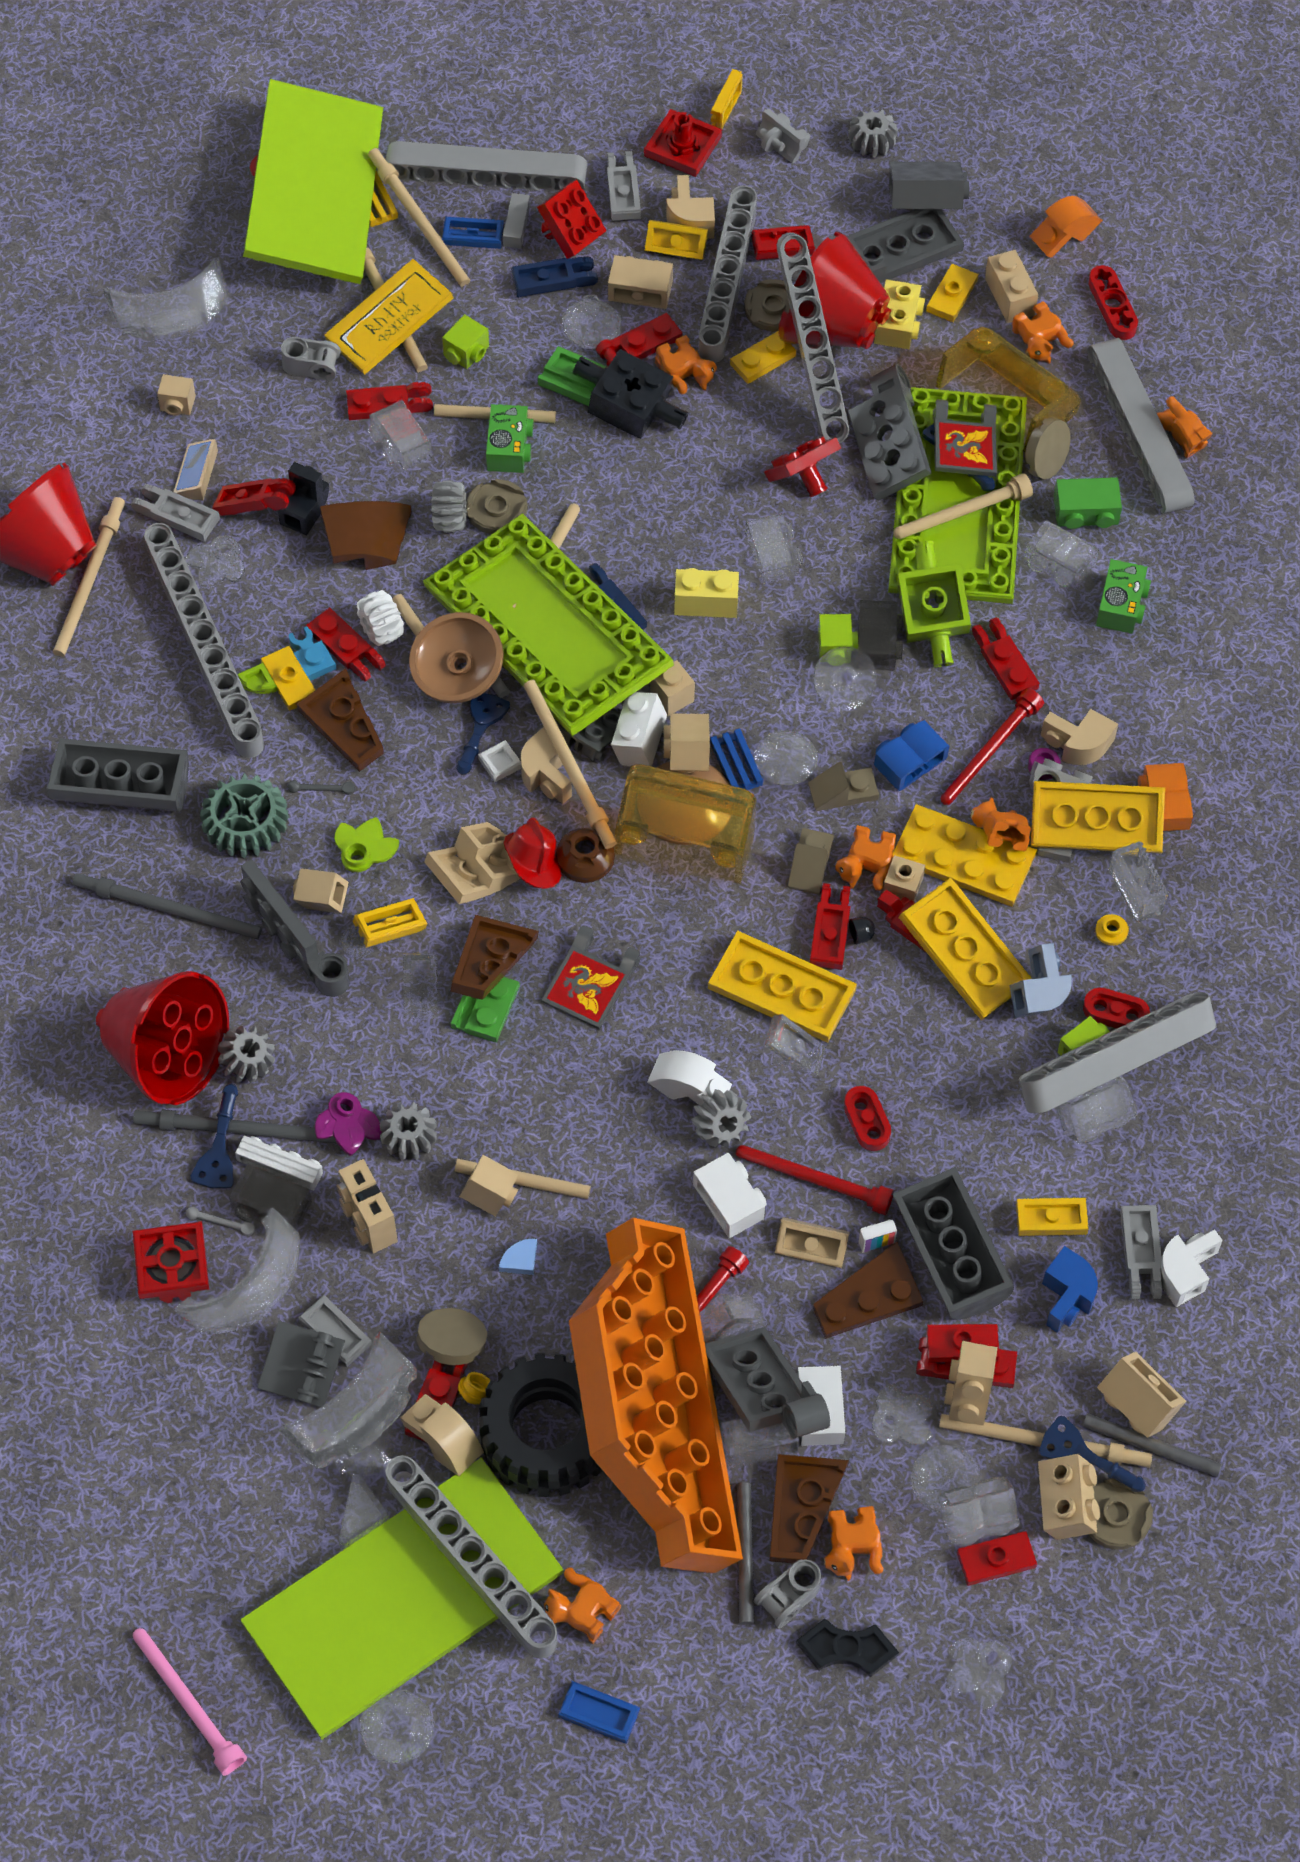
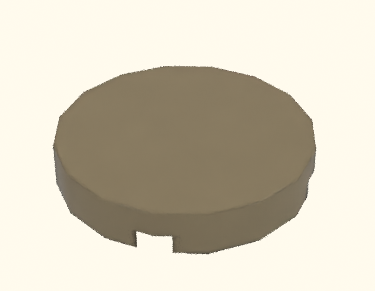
[744,279,790,332]
[1025,417,1071,480]
[466,479,528,534]
[416,1308,487,1365]
[1088,1478,1153,1550]

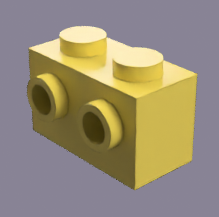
[874,279,925,349]
[674,568,739,618]

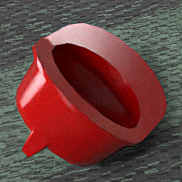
[503,817,561,889]

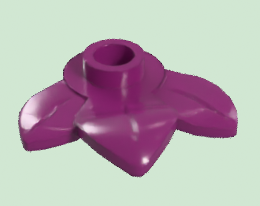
[315,1092,382,1156]

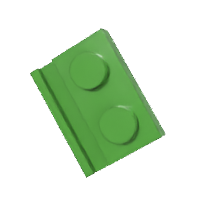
[538,346,607,406]
[451,977,520,1043]

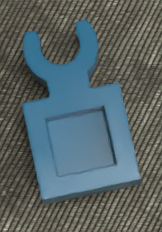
[289,626,336,681]

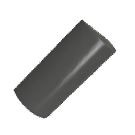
[47,738,189,812]
[893,1167,1014,1320]

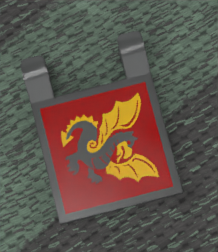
[933,400,997,477]
[541,925,641,1029]

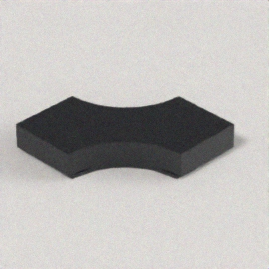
[796,1618,899,1677]

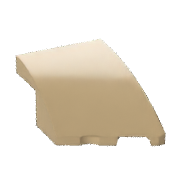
[425,822,521,904]

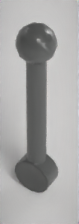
[287,780,355,795]

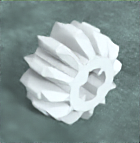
[357,590,404,646]

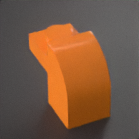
[1029,196,1103,258]

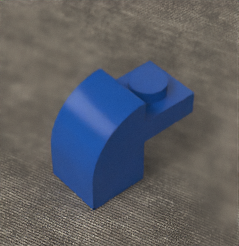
[1042,1246,1098,1333]

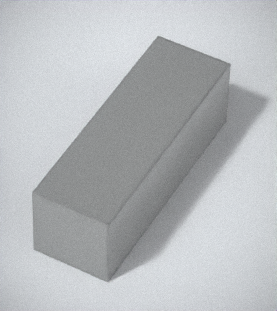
[503,193,530,249]

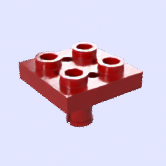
[644,109,722,177]
[537,179,607,259]
[764,436,841,498]

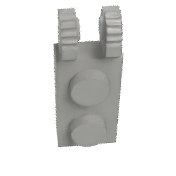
[607,151,641,221]
[131,484,220,542]
[1120,1205,1162,1299]

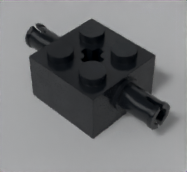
[573,349,689,439]

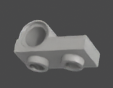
[1029,758,1094,791]

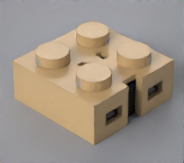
[336,1159,398,1254]

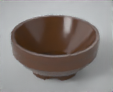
[555,827,615,883]

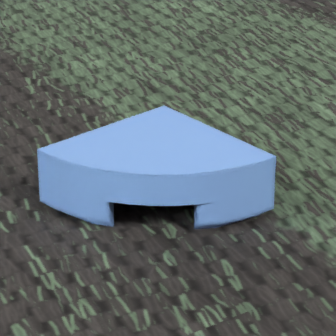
[499,1239,537,1275]

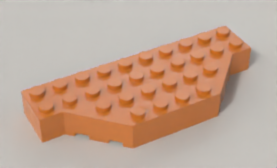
[569,1217,743,1573]

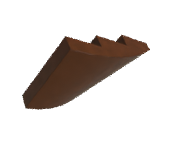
[320,501,412,570]

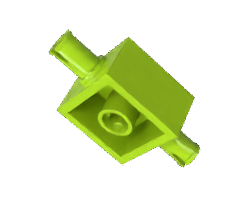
[897,540,971,668]

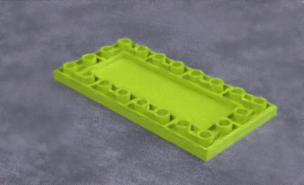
[243,79,383,284]
[888,387,1027,604]
[423,513,674,736]
[240,1457,564,1740]

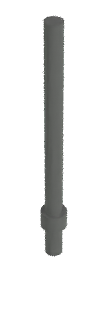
[73,873,262,940]
[133,1109,336,1143]

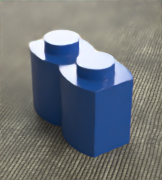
[874,720,950,791]

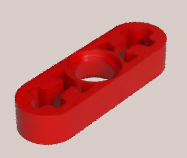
[1088,265,1138,340]

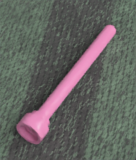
[133,1628,247,1776]

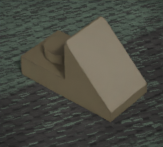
[808,761,879,811]
[788,828,834,895]

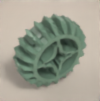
[200,773,289,859]

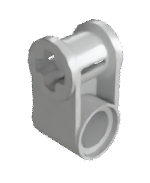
[281,337,341,381]
[753,1559,821,1629]

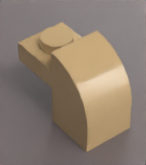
[666,175,715,239]
[1041,709,1118,765]
[521,727,572,804]
[401,1394,484,1476]

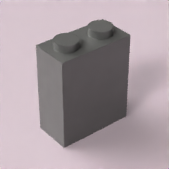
[889,161,969,209]

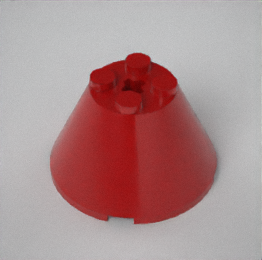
[779,232,891,350]
[0,462,97,586]
[96,971,229,1105]

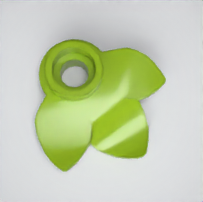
[335,817,399,872]

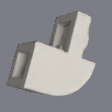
[647,1050,732,1106]
[1160,1230,1223,1307]

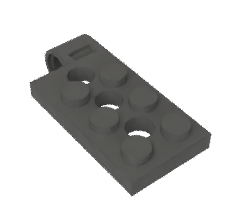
[847,209,964,283]
[848,363,931,500]
[240,859,350,997]
[705,1327,830,1438]

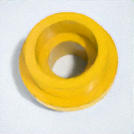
[1095,914,1129,946]
[458,1372,491,1405]

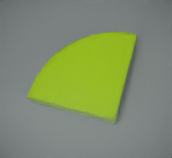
[237,663,278,694]

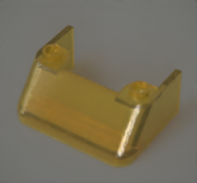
[935,327,1081,453]
[615,764,757,884]

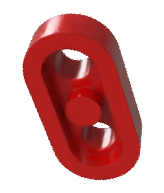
[1083,987,1150,1029]
[844,1086,891,1151]

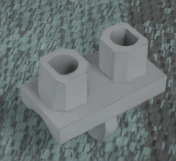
[755,109,810,164]

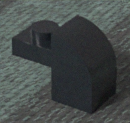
[278,462,329,536]

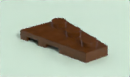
[297,668,384,772]
[450,915,539,1000]
[813,1241,923,1339]
[770,1454,849,1564]

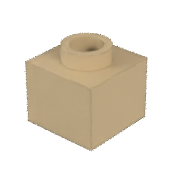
[157,374,196,416]
[883,855,925,901]

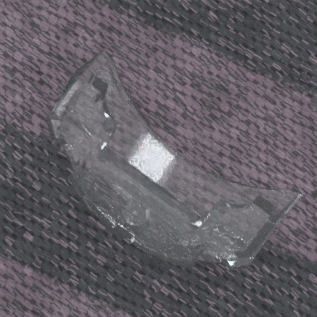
[103,257,230,342]
[174,1207,300,1335]
[278,1332,417,1469]

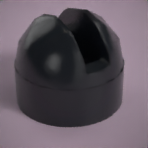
[849,917,875,945]

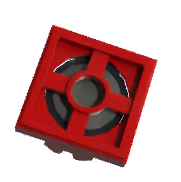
[132,1221,210,1303]

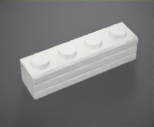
[235,1135,323,1191]

